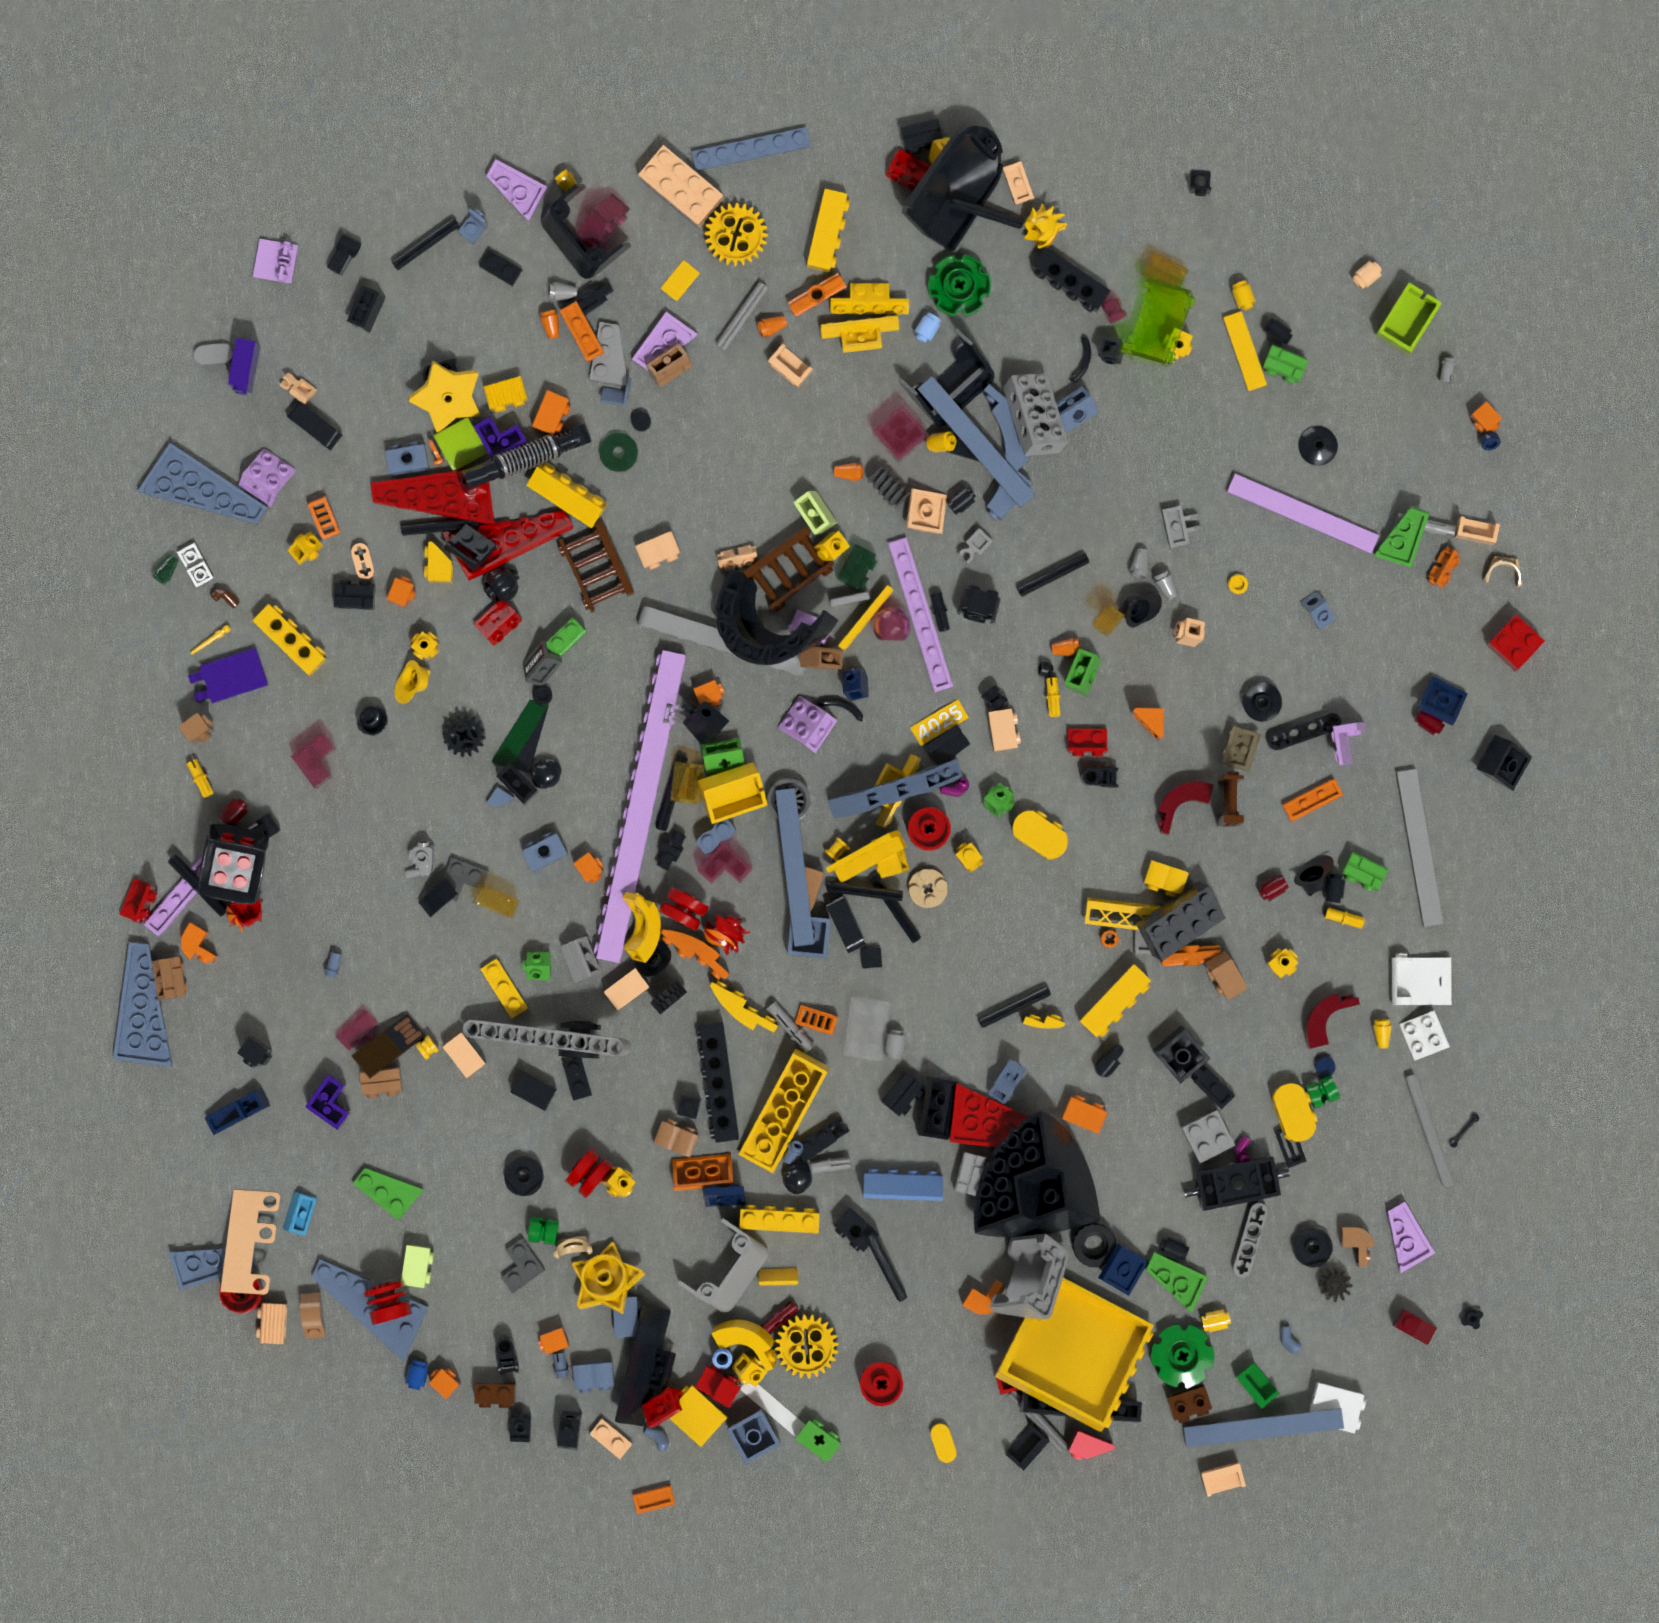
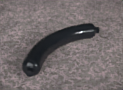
[1070,336,1091,383]
[817,698,863,722]

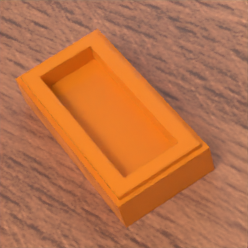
[632,1485,676,1514]

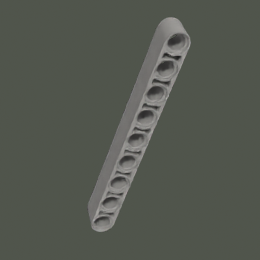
[637,606,807,677]
[463,1020,631,1056]

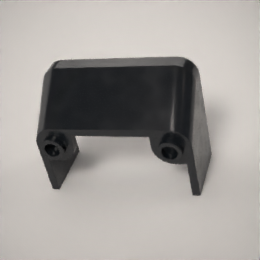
[542,184,631,279]
[899,328,995,426]

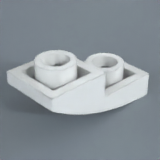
[177,542,213,587]

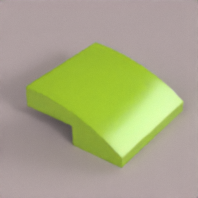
[433,417,488,471]

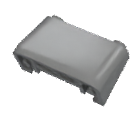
[989,1234,1068,1320]

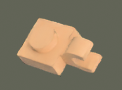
[280,373,317,404]

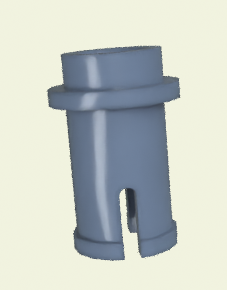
[324,952,343,978]
[782,1140,803,1164]
[552,1352,570,1378]

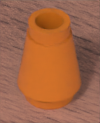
[540,310,560,339]
[757,316,787,338]
[834,462,863,482]
[1052,637,1081,657]

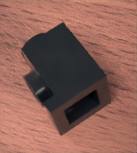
[1098,337,1125,365]
[510,1413,532,1442]

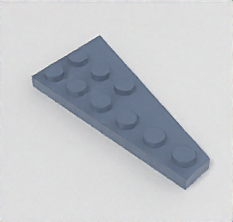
[137,443,268,525]
[113,942,173,1067]
[312,1259,428,1361]

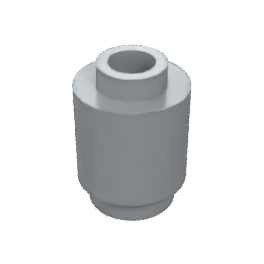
[884,1030,906,1059]

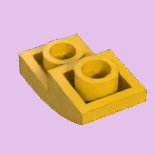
[1022,1014,1065,1028]

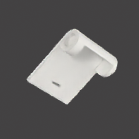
[1392,954,1452,1005]

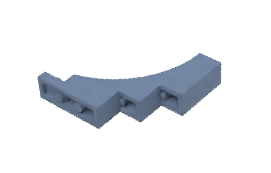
[983,384,1033,521]
[828,758,963,819]

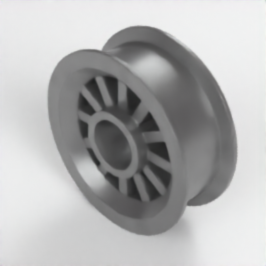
[767,778,811,820]

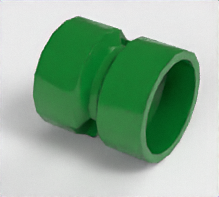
[1305,1075,1340,1109]
[528,1216,559,1246]

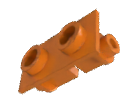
[1428,547,1460,590]

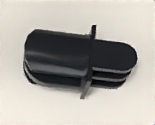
[1094,1045,1124,1077]

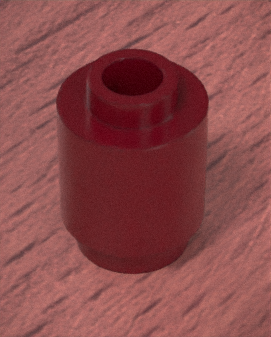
[1415,711,1445,736]
[220,798,248,825]
[1258,874,1289,902]

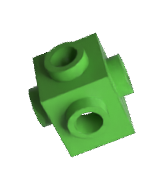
[983,783,1014,818]
[523,952,551,980]

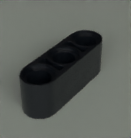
[287,401,343,451]
[825,894,866,954]

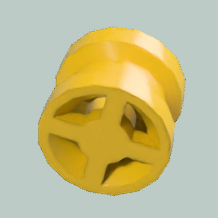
[415,1035,439,1060]

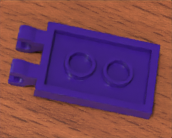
[188,648,269,704]

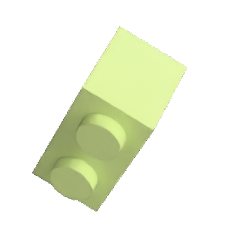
[793,491,837,535]
[401,1244,434,1288]

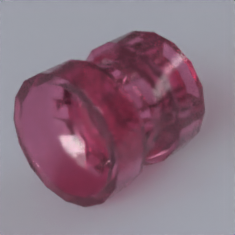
[1101,298,1127,324]

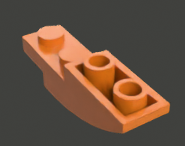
[661,929,730,980]

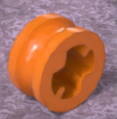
[1101,930,1119,948]

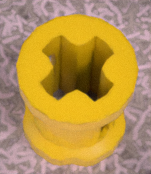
[824,837,850,862]

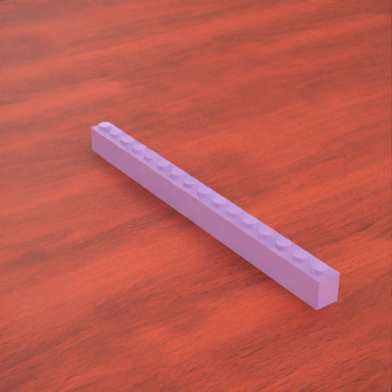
[594,650,686,963]

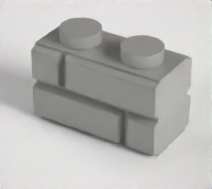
[561,936,601,983]
[954,1152,989,1196]

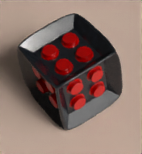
[196,824,269,904]

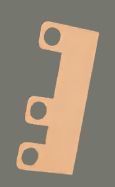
[220,1190,280,1295]

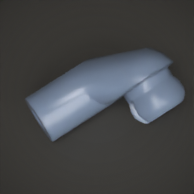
[645,1426,669,1452]

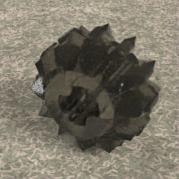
[1318,1268,1353,1302]

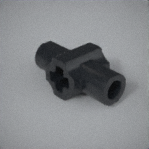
[656,830,686,871]

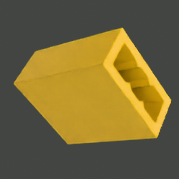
[669,1384,728,1447]

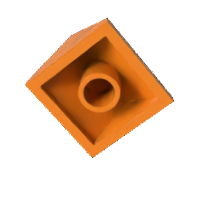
[1131,708,1164,741]

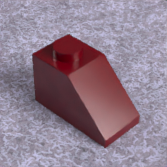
[1393,1309,1437,1345]

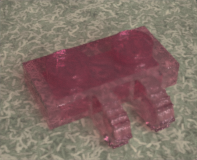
[336,1009,378,1051]

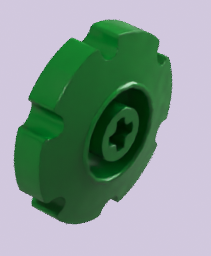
[928,255,991,317]
[1150,1324,1214,1388]

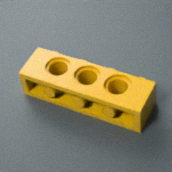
[252,604,327,677]

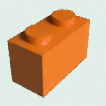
[532,390,571,435]
[1061,1095,1108,1134]

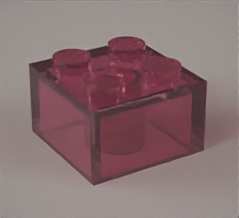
[873,405,928,463]

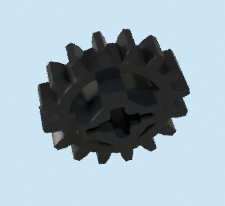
[443,715,486,758]

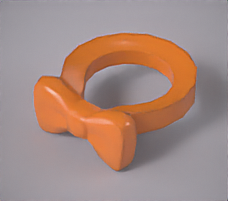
[428,439,444,466]

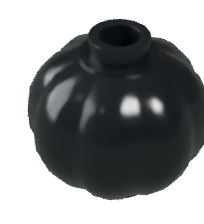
[483,567,519,602]

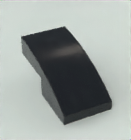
[418,879,458,917]

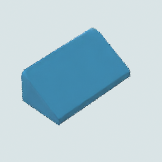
[283,1191,317,1236]

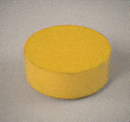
[1228,574,1248,595]

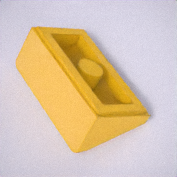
[759,1268,798,1285]

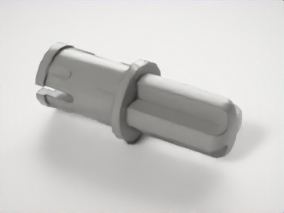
[811,1157,851,1174]

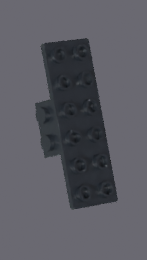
[615,1306,676,1426]

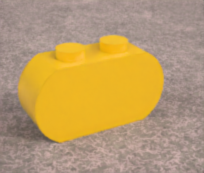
[1012,810,1068,860]
[1271,1083,1318,1142]

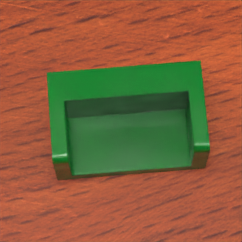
[1235,1362,1280,1409]

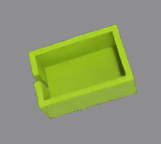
[1376,282,1442,356]

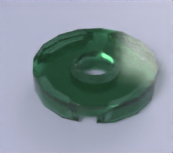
[599,433,638,473]

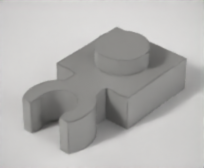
[959,528,993,564]

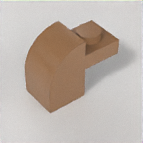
[1341,1226,1375,1267]
[300,1292,325,1339]

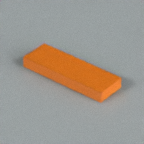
[559,301,604,362]
[1282,778,1343,822]

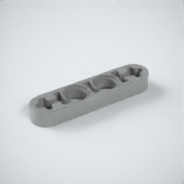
[1233,1203,1268,1278]

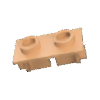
[717,545,758,571]

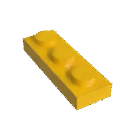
[480,959,529,1019]

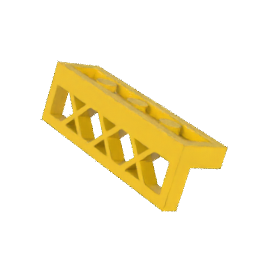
[826,830,907,883]
[1085,897,1161,930]

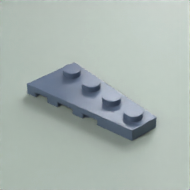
[169,1249,257,1290]

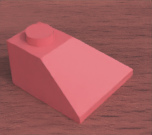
[1068,1428,1115,1460]

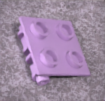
[253,239,298,284]

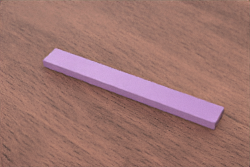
[1227,474,1379,554]
[888,537,953,693]

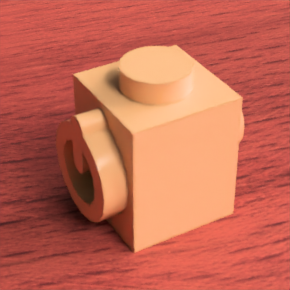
[1173,618,1205,647]

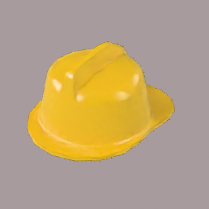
[394,660,431,704]

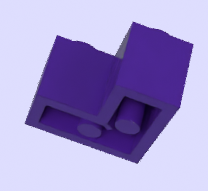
[474,417,527,460]
[305,1075,351,1130]

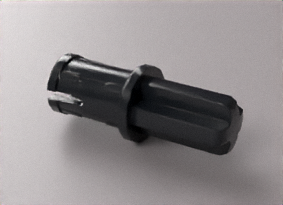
[930,592,950,632]

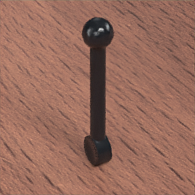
[1449,1114,1479,1148]

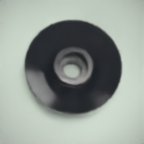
[1299,427,1338,466]
[1243,682,1282,722]
[635,941,671,977]

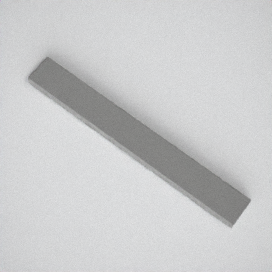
[1396,769,1444,927]

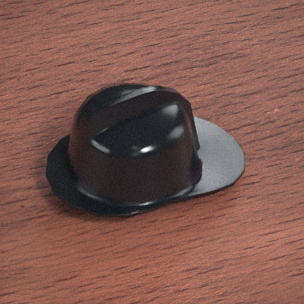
[1118,592,1162,628]
[1294,855,1334,896]

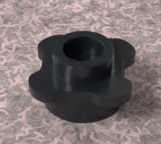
[1461,1307,1483,1329]

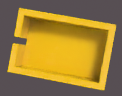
[697,762,768,824]

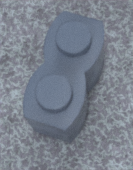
[696,819,736,855]
[573,1361,615,1393]

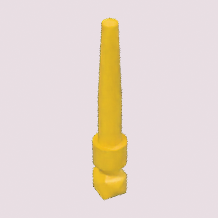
[190,625,231,655]

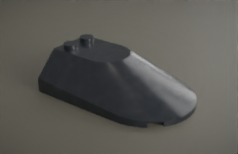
[901,125,1003,251]

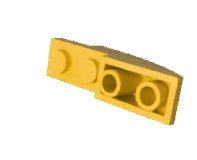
[710,981,778,1033]

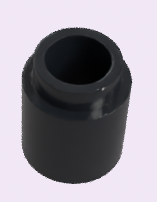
[1263,318,1293,346]
[946,487,976,515]
[1324,874,1346,903]
[1159,1236,1190,1262]

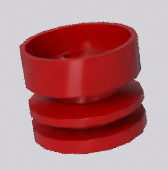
[219,1279,263,1314]
[363,1281,412,1325]

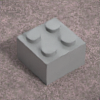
[1180,1110,1235,1163]

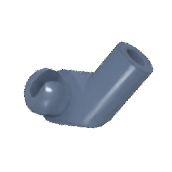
[1281,1326,1302,1354]

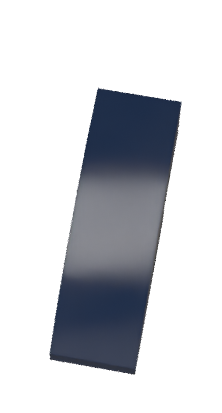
[205,1088,270,1135]

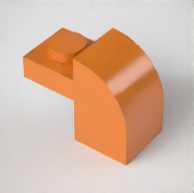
[181,922,218,964]
[962,1279,1004,1315]

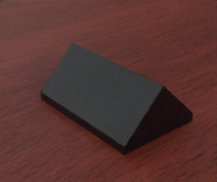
[918,1077,958,1140]

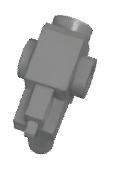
[405,841,434,879]

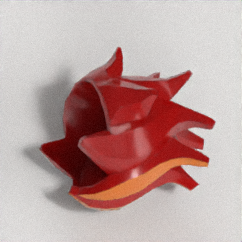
[226,898,264,932]
[704,915,750,955]

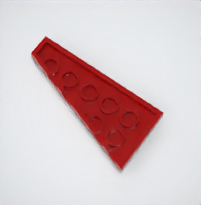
[371,470,495,525]
[442,510,574,581]
[950,1083,1028,1147]

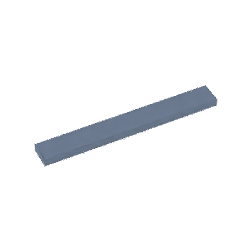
[917,376,1035,508]
[775,788,815,947]
[1184,1408,1344,1447]

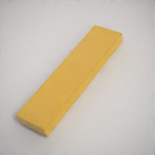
[1223,311,1267,392]
[838,585,893,651]

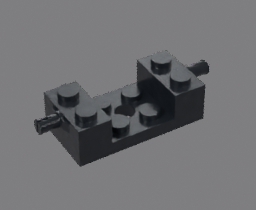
[1184,1156,1290,1211]

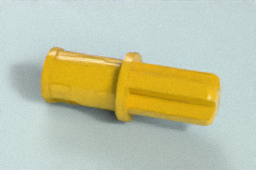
[1046,678,1061,717]
[186,759,213,798]
[1324,907,1365,929]

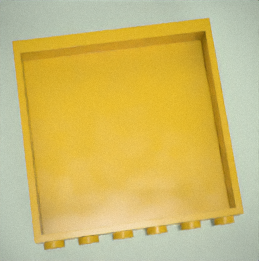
[995,1278,1154,1432]

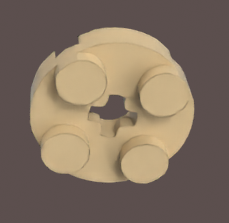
[909,869,947,908]

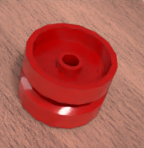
[907,807,951,851]
[658,887,709,931]
[565,1148,613,1198]
[860,1361,903,1406]

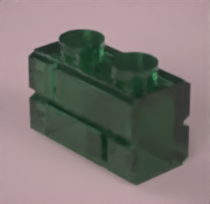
[837,544,878,591]

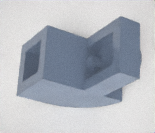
[988,1059,1027,1104]

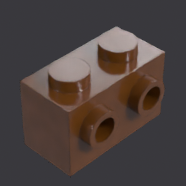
[474,1382,516,1408]
[1166,1385,1212,1423]

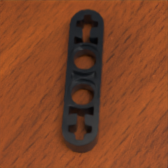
[1267,713,1341,751]

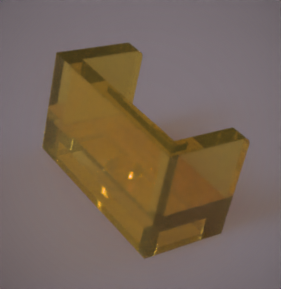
[1093,604,1125,637]
[670,761,705,804]
[472,885,519,918]

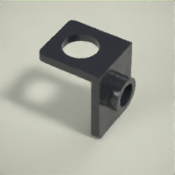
[1190,171,1211,196]

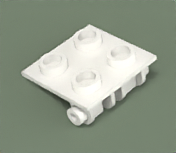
[1399,1010,1450,1061]

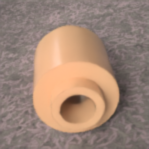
[1352,261,1382,290]

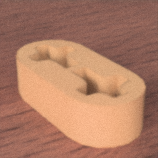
[351,543,375,580]

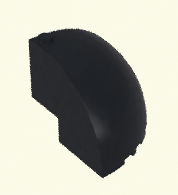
[974,1111,1100,1237]

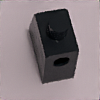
[681,699,729,745]
[557,1411,582,1450]

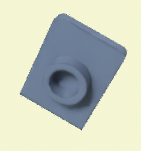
[600,378,632,407]
[1301,592,1335,630]

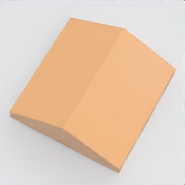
[906,489,947,534]

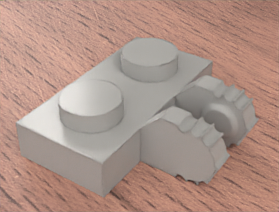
[1162,506,1202,549]

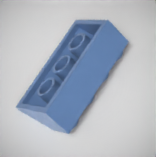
[863,1169,943,1201]

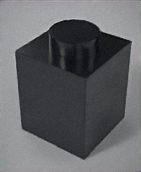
[677,1095,701,1119]

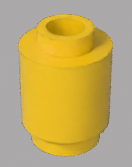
[1232,280,1256,311]
[926,432,956,453]
[1201,1309,1231,1332]

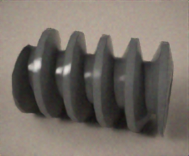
[868,466,911,509]

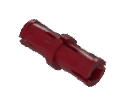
[760,1301,799,1334]

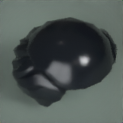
[357,705,388,736]
[531,759,562,789]
[782,1162,812,1194]

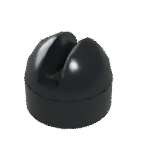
[1038,661,1054,677]

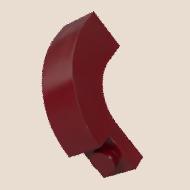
[1157,782,1214,835]
[1305,994,1360,1049]

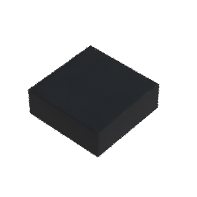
[861,948,882,969]

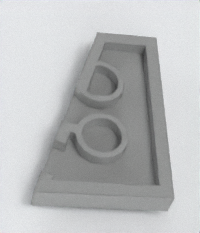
[590,322,628,387]

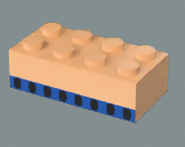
[638,145,724,229]

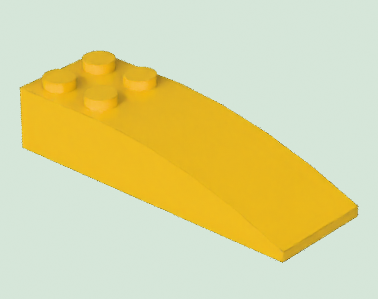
[738,1049,830,1173]

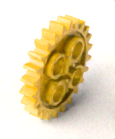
[705,203,768,267]
[775,1314,839,1379]

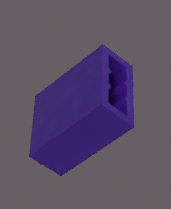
[228,338,260,395]

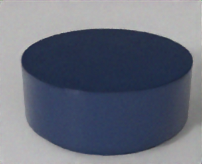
[1480,432,1501,451]
[1315,1057,1336,1077]

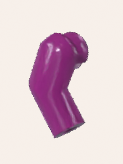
[941,778,969,797]
[1234,1136,1251,1163]

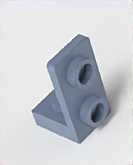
[458,208,488,245]

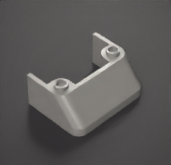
[678,1217,768,1312]

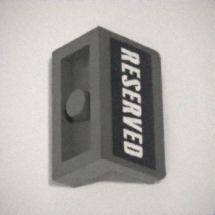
[523,641,562,686]

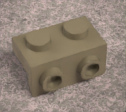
[1222,726,1261,772]

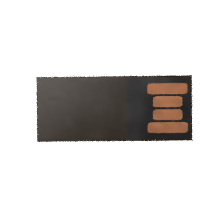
[351,1014,426,1079]

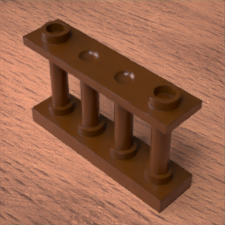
[557,521,635,613]
[743,526,834,612]
[1217,771,1244,827]

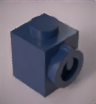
[842,668,869,701]

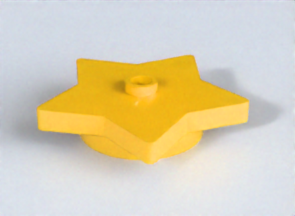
[408,361,480,433]
[572,1242,645,1314]

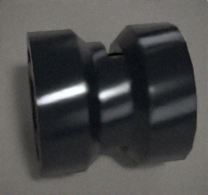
[981,685,1008,711]

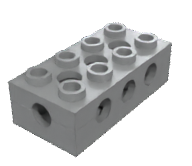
[1003,373,1068,456]

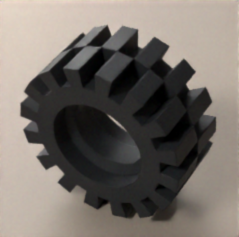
[650,980,687,1014]

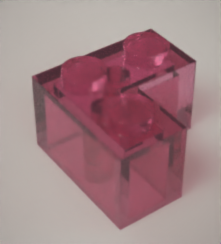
[576,193,630,248]
[291,733,336,789]
[697,842,753,885]

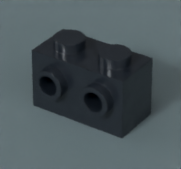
[237,1037,272,1068]

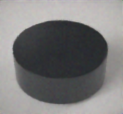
[631,412,651,432]
[533,686,553,706]

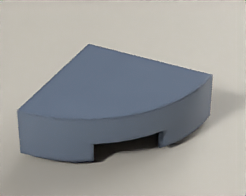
[487,787,514,806]

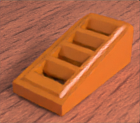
[307,495,340,540]
[795,1005,838,1035]

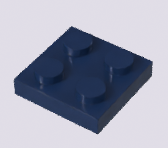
[1417,676,1468,726]
[704,1184,745,1207]
[1098,1244,1148,1296]

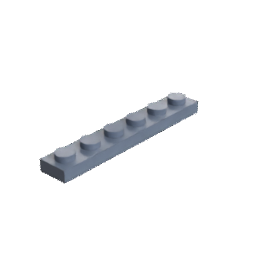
[692,127,810,172]

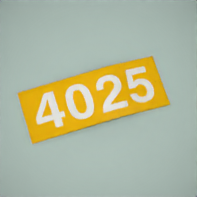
[910,700,969,746]

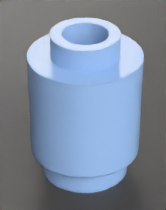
[914,312,941,343]
[712,1348,733,1369]

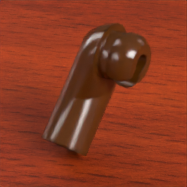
[210,588,240,608]

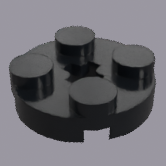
[504,1157,544,1196]
[1293,1228,1333,1268]

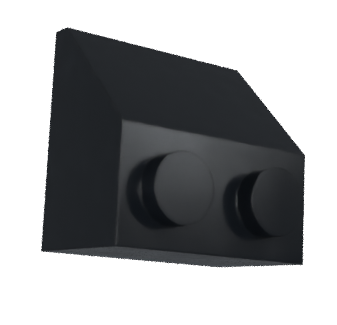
[1476,735,1532,791]
[1152,1025,1210,1084]

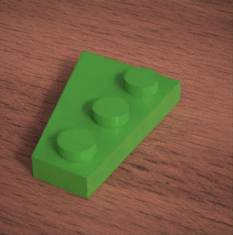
[1374,506,1430,568]
[353,1168,424,1220]
[1146,1252,1208,1313]

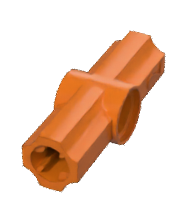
[787,273,847,317]
[1161,945,1221,967]

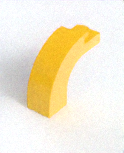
[622,892,661,963]
[711,1319,777,1372]

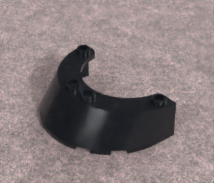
[716,568,838,665]

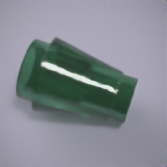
[152,555,179,585]

